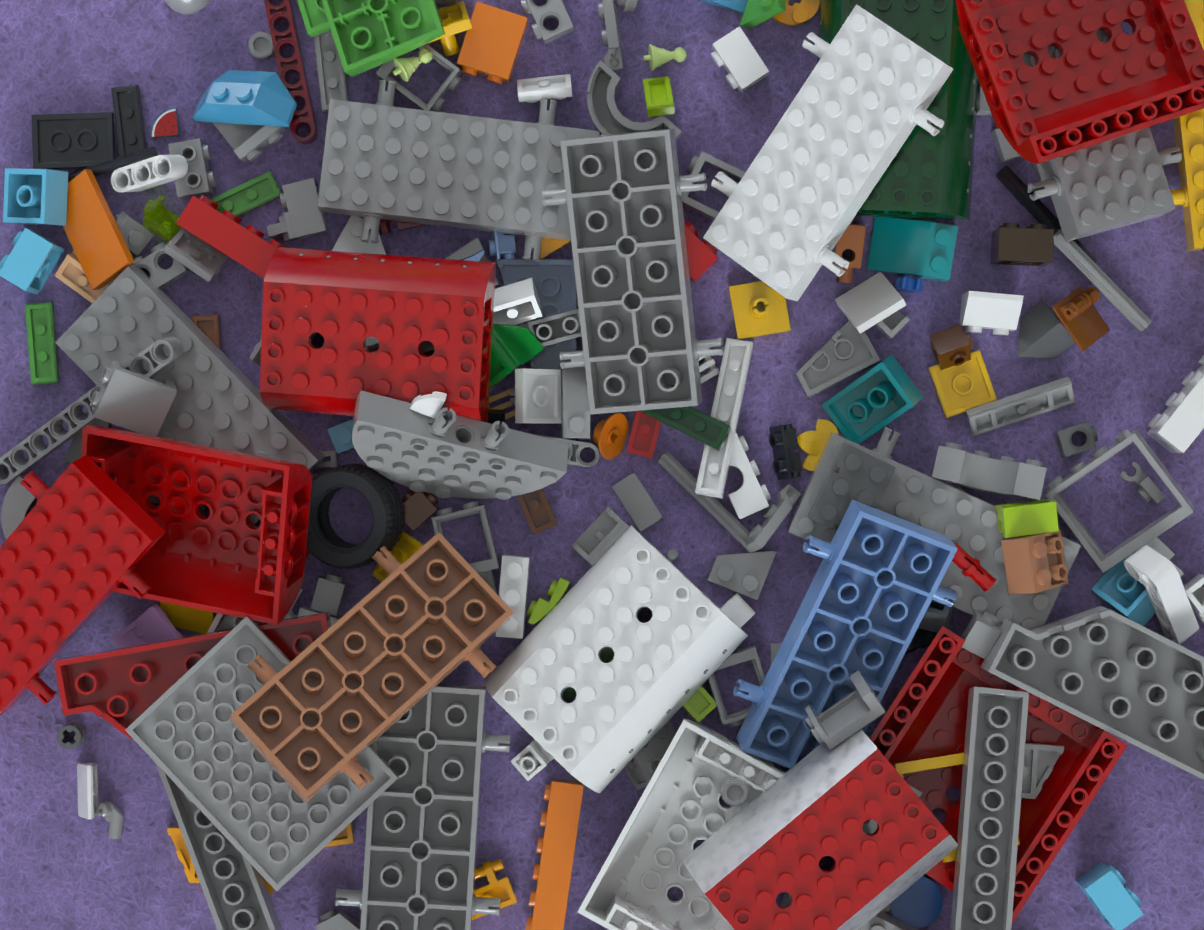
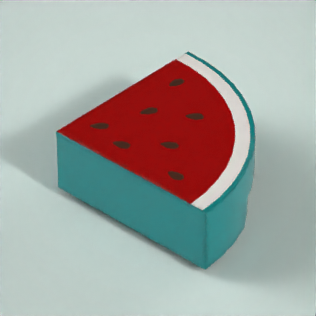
[151,108,180,139]

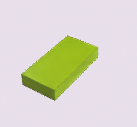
[643,76,675,117]

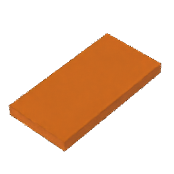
[63,169,135,290]

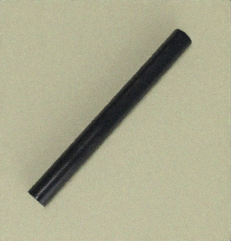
[68,146,158,183]

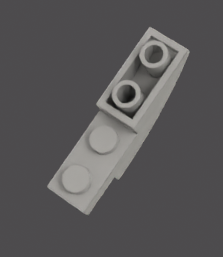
[519,309,582,347]

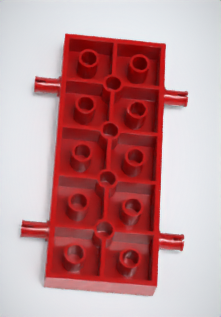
[0,455,166,715]

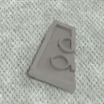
[796,321,880,399]

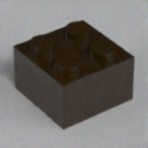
[990,223,1054,266]

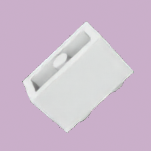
[711,26,769,93]

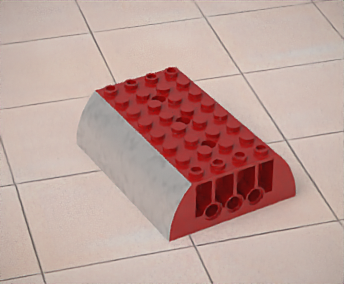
[683,729,958,930]

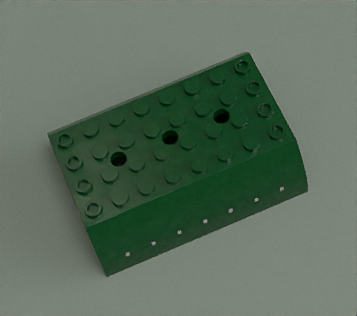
[817,0,978,221]

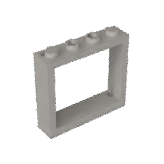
[1045,429,1195,573]

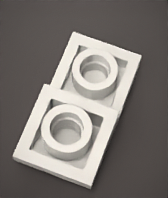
[510,739,554,781]

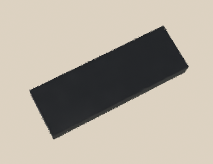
[111,85,147,157]

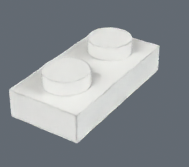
[517,74,572,103]

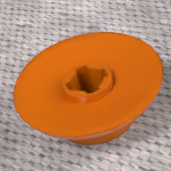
[593,413,629,460]

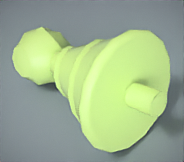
[643,44,687,71]
[393,48,433,82]

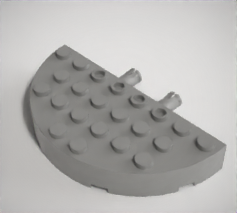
[352,391,569,500]

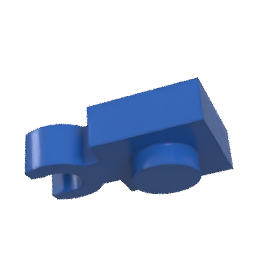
[893,274,923,294]

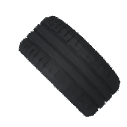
[307,463,405,569]

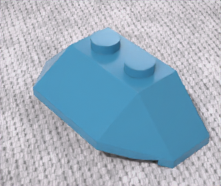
[192,70,297,127]

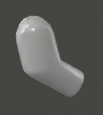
[97,801,124,839]

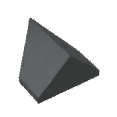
[1017,300,1074,359]

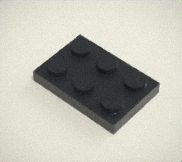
[32,112,115,169]

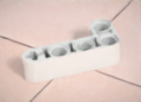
[1124,545,1199,645]

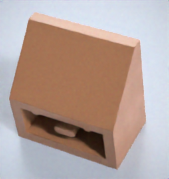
[1001,530,1069,594]

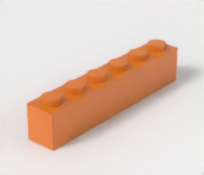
[525,778,584,930]

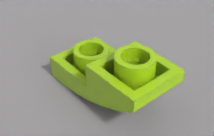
[526,577,571,625]

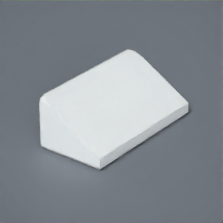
[77,762,99,820]

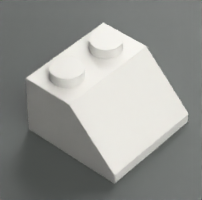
[959,291,1024,336]

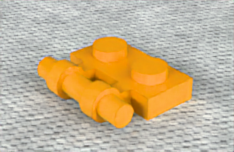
[472,859,518,920]

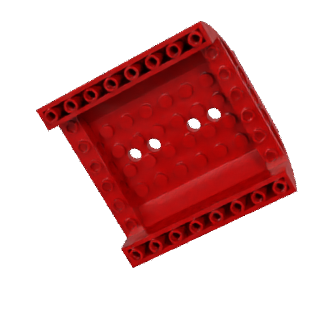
[955,0,1204,164]
[865,626,1128,923]

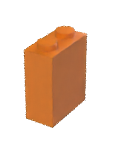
[457,1,529,85]

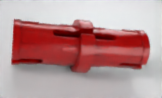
[952,542,997,592]

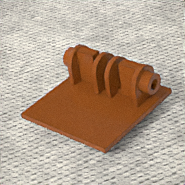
[1052,286,1110,352]

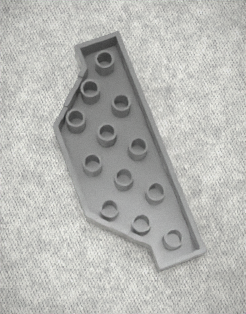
[981,606,1204,780]

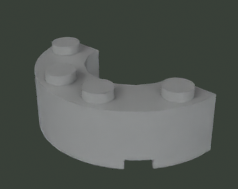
[587,60,682,141]
[932,442,1047,501]

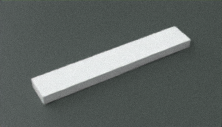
[695,338,753,498]

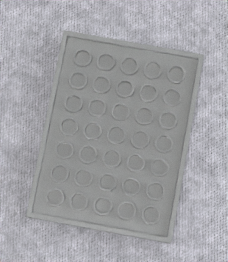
[125,616,399,891]

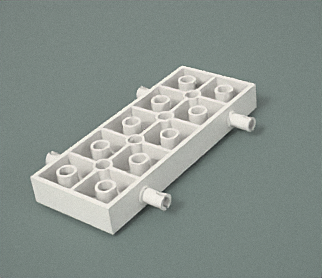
[703,4,953,301]

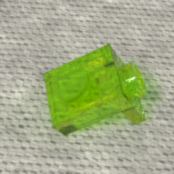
[142,194,182,242]

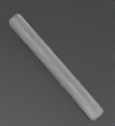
[1054,229,1151,331]
[658,452,752,553]

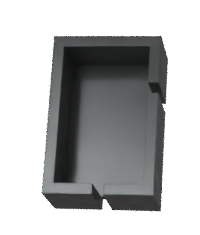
[808,442,896,530]

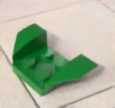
[489,323,544,390]

